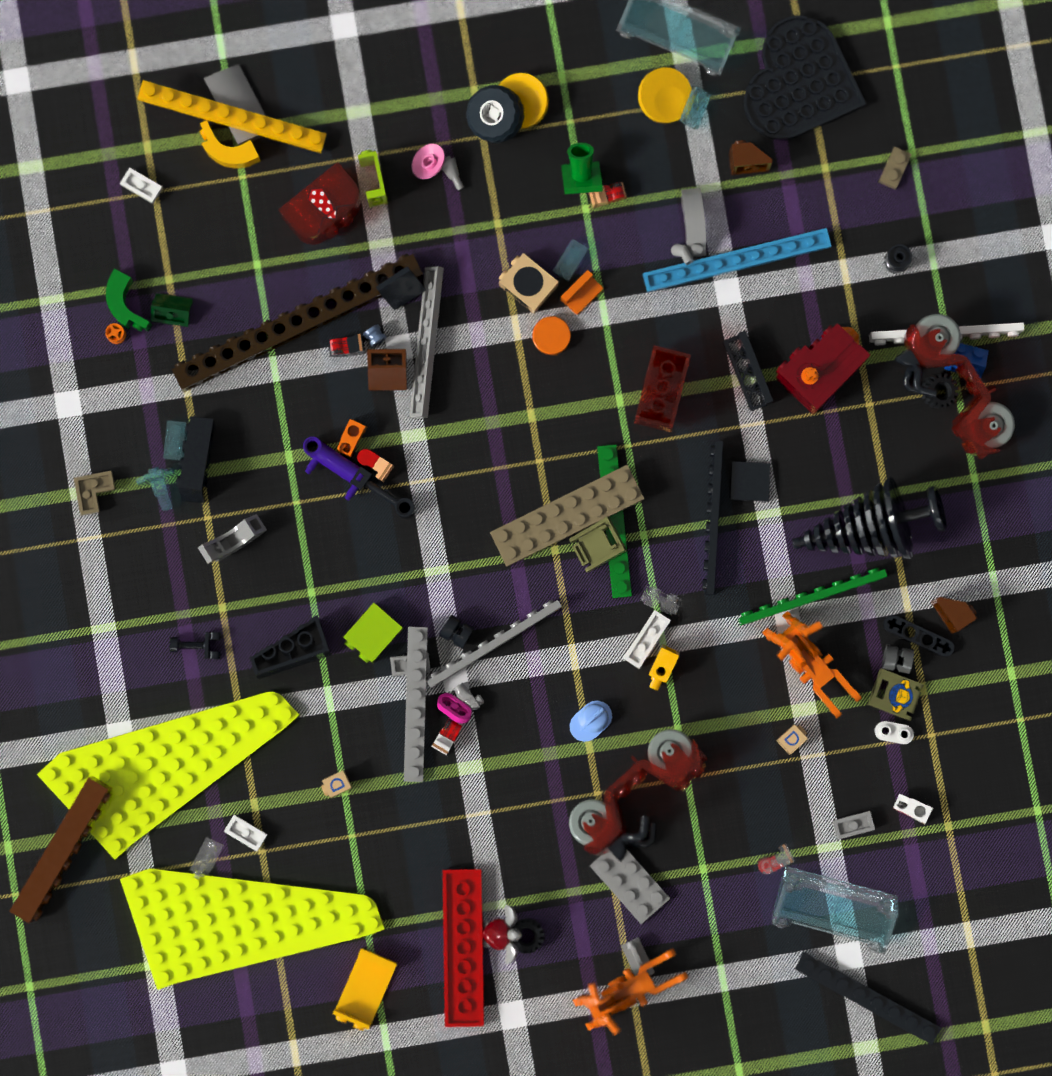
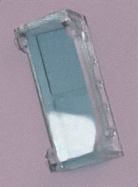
[616,0,742,76]
[772,866,898,954]

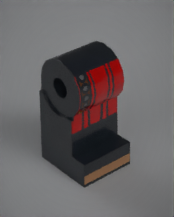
[328,334,365,357]

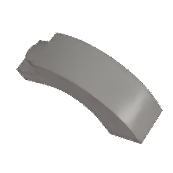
[681,188,706,257]
[198,514,267,564]

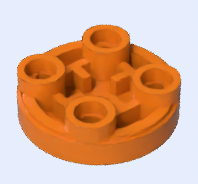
[532,316,571,355]

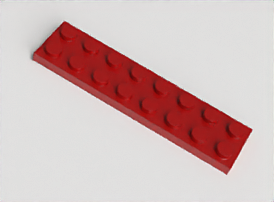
[443,869,484,1027]

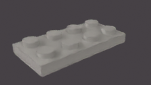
[590,849,670,924]

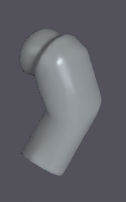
[671,244,694,265]

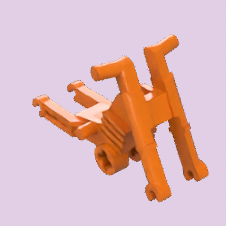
[762,611,862,718]
[572,948,689,1035]

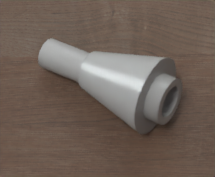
[441,156,464,191]

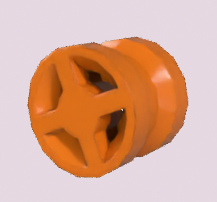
[105,323,126,344]

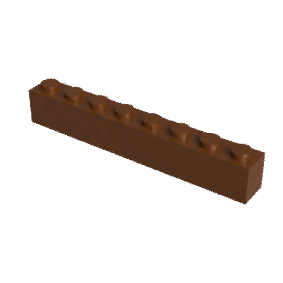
[9,776,112,923]

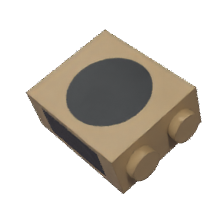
[499,253,559,314]

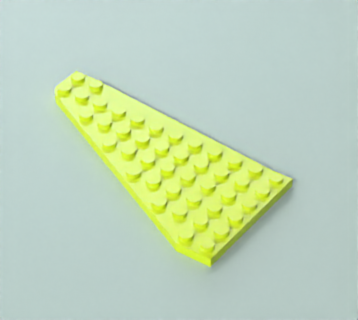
[37,692,299,860]
[120,868,385,990]

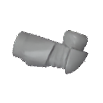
[454,683,484,710]

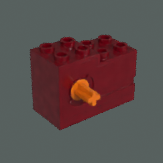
[775,323,870,415]

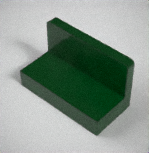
[151,293,193,327]

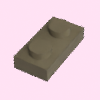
[878,147,912,190]

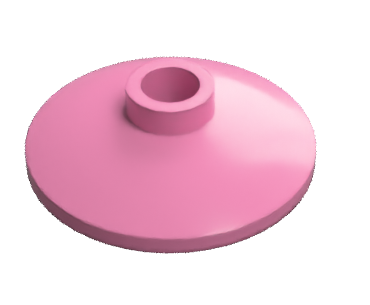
[412,144,445,179]

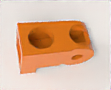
[336,419,367,458]

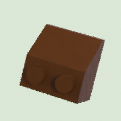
[729,140,772,175]
[931,597,977,634]

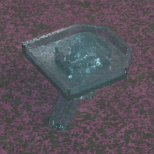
[135,467,177,511]

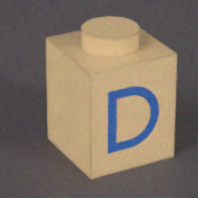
[776,725,808,755]
[321,770,352,798]

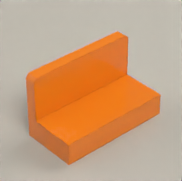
[561,270,603,315]

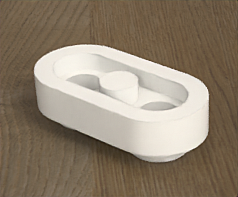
[875,721,914,744]

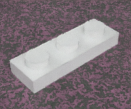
[623,610,671,669]

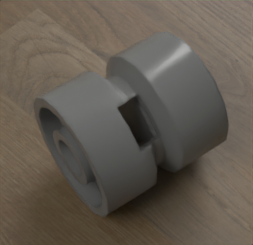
[882,645,914,674]

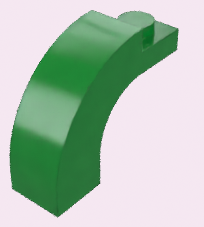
[106,268,152,332]

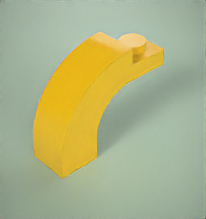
[199,120,260,168]

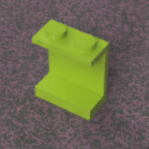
[358,150,388,207]
[343,603,403,663]

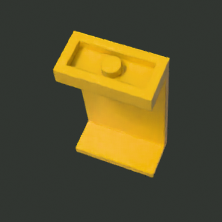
[333,948,397,1031]

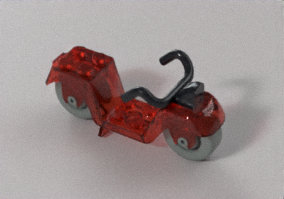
[894,314,1015,459]
[569,729,708,862]

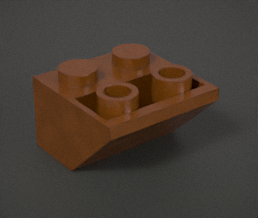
[367,349,407,391]

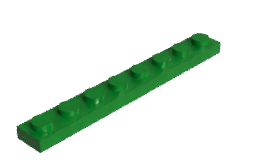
[597,445,632,599]
[738,568,887,626]

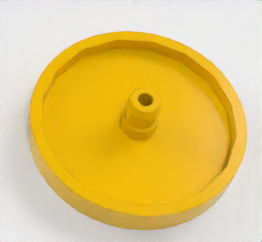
[638,67,692,123]
[499,73,549,129]

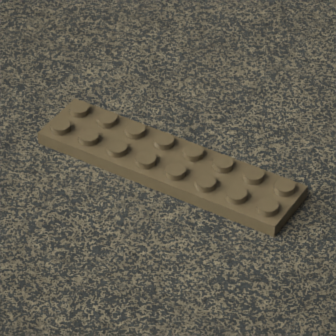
[490,465,645,567]

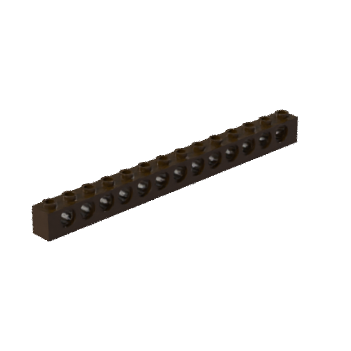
[172,254,423,392]

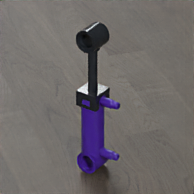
[303,437,415,519]

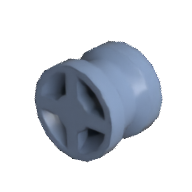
[363,324,387,348]

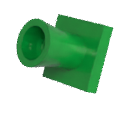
[561,143,603,195]

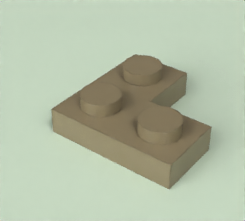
[74,471,116,516]

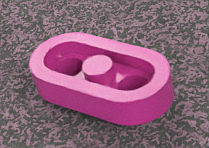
[437,693,472,724]

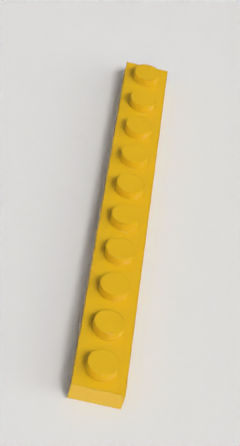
[138,80,326,153]

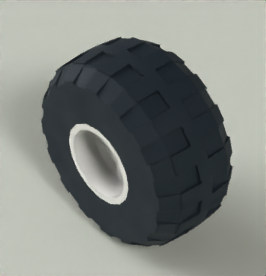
[466,85,525,143]

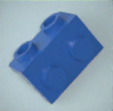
[944,343,989,379]

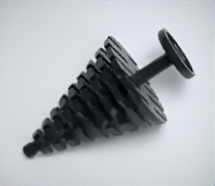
[792,476,947,559]

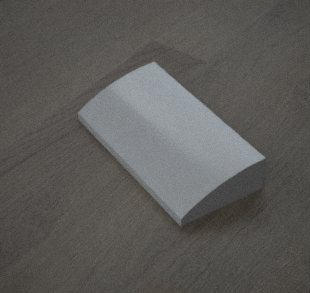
[204,65,265,146]

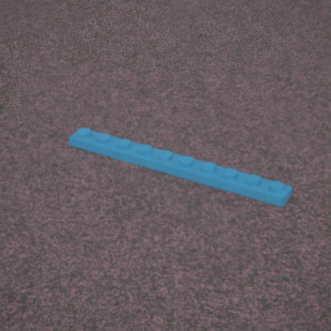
[643,228,831,293]

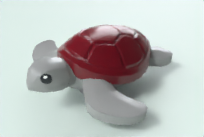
[482,905,522,964]

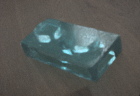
[680,86,711,129]
[553,239,589,282]
[163,420,186,461]

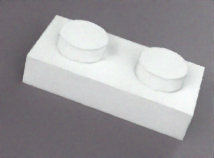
[120,168,163,204]
[224,815,267,851]

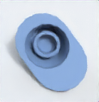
[570,701,612,742]

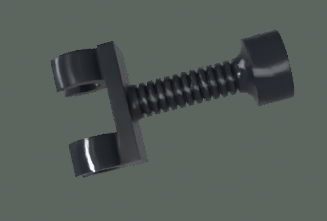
[170,632,221,659]

